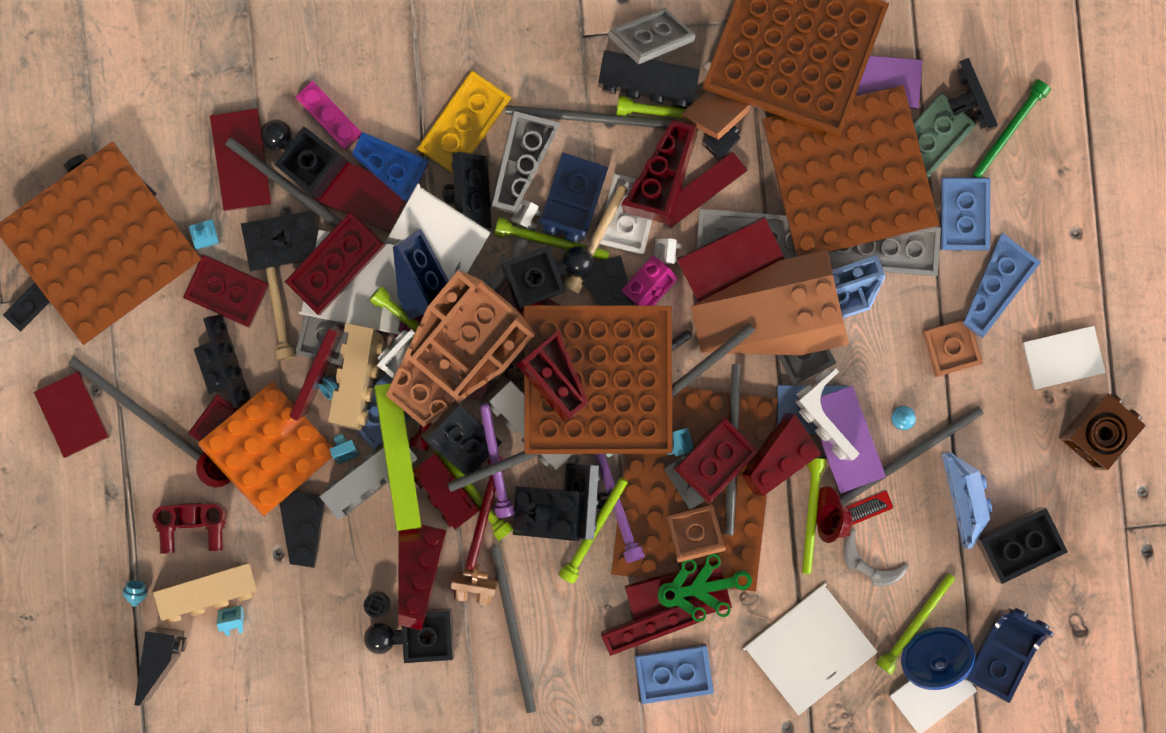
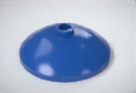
[901,627,975,690]

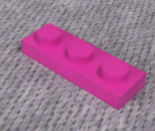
[295,81,362,151]

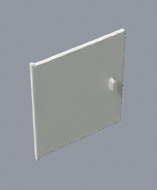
[385,184,491,281]
[299,230,402,335]
[742,583,878,716]

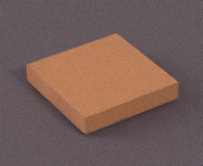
[681,91,750,140]
[922,319,983,377]
[666,504,726,563]

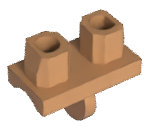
[451,564,497,605]

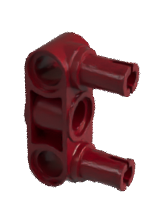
[152,503,228,554]

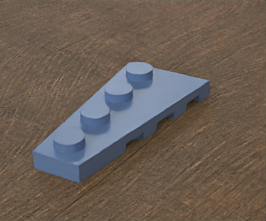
[962,233,1041,339]

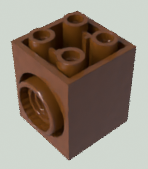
[1059,393,1146,470]

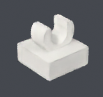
[510,199,542,228]
[654,238,682,264]

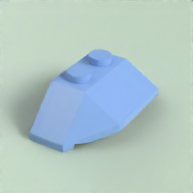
[832,255,885,318]
[941,452,992,549]

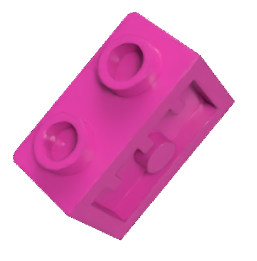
[621,256,678,306]

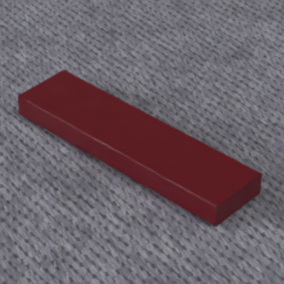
[667,152,748,229]
[601,598,700,656]

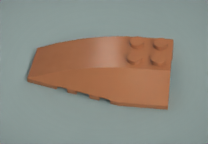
[690,249,849,355]
[386,270,535,427]

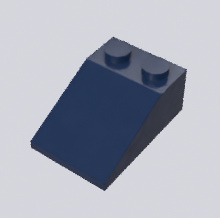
[393,229,449,320]

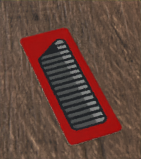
[846,491,893,525]

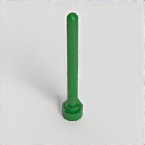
[973,79,1051,178]

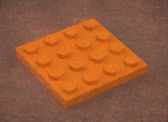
[198,381,333,517]

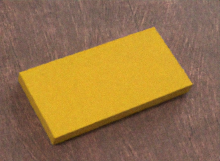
[417,70,512,174]

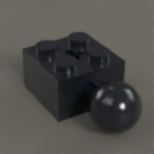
[261,119,349,199]
[501,246,594,310]
[364,608,455,663]

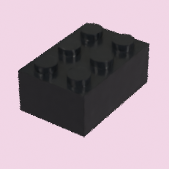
[976,507,1068,584]

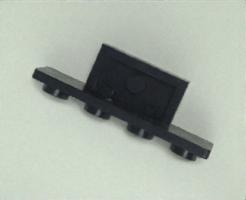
[194,314,251,410]

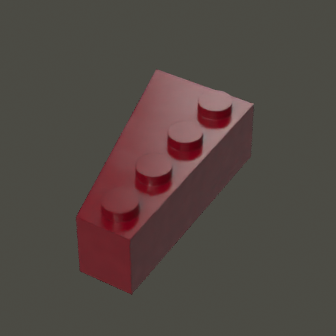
[621,120,697,225]
[398,525,446,630]

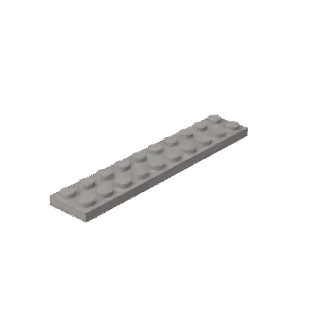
[696,209,941,277]

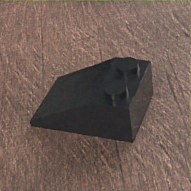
[134,627,187,706]

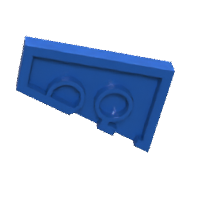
[352,132,429,203]

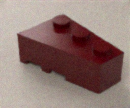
[516,330,589,422]
[741,413,821,496]
[413,453,480,530]

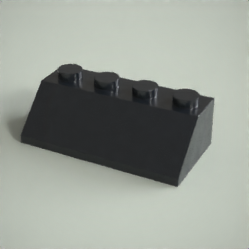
[598,50,700,108]

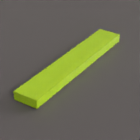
[374,383,421,531]

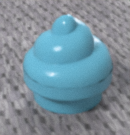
[319,376,339,400]
[891,406,916,430]
[123,580,148,607]

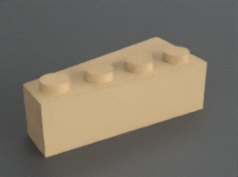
[328,323,386,431]
[152,563,257,624]

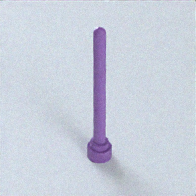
[480,403,515,518]
[595,454,645,563]

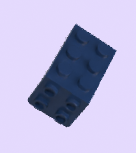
[538,153,609,244]
[964,608,1054,703]

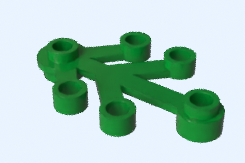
[658,554,752,622]

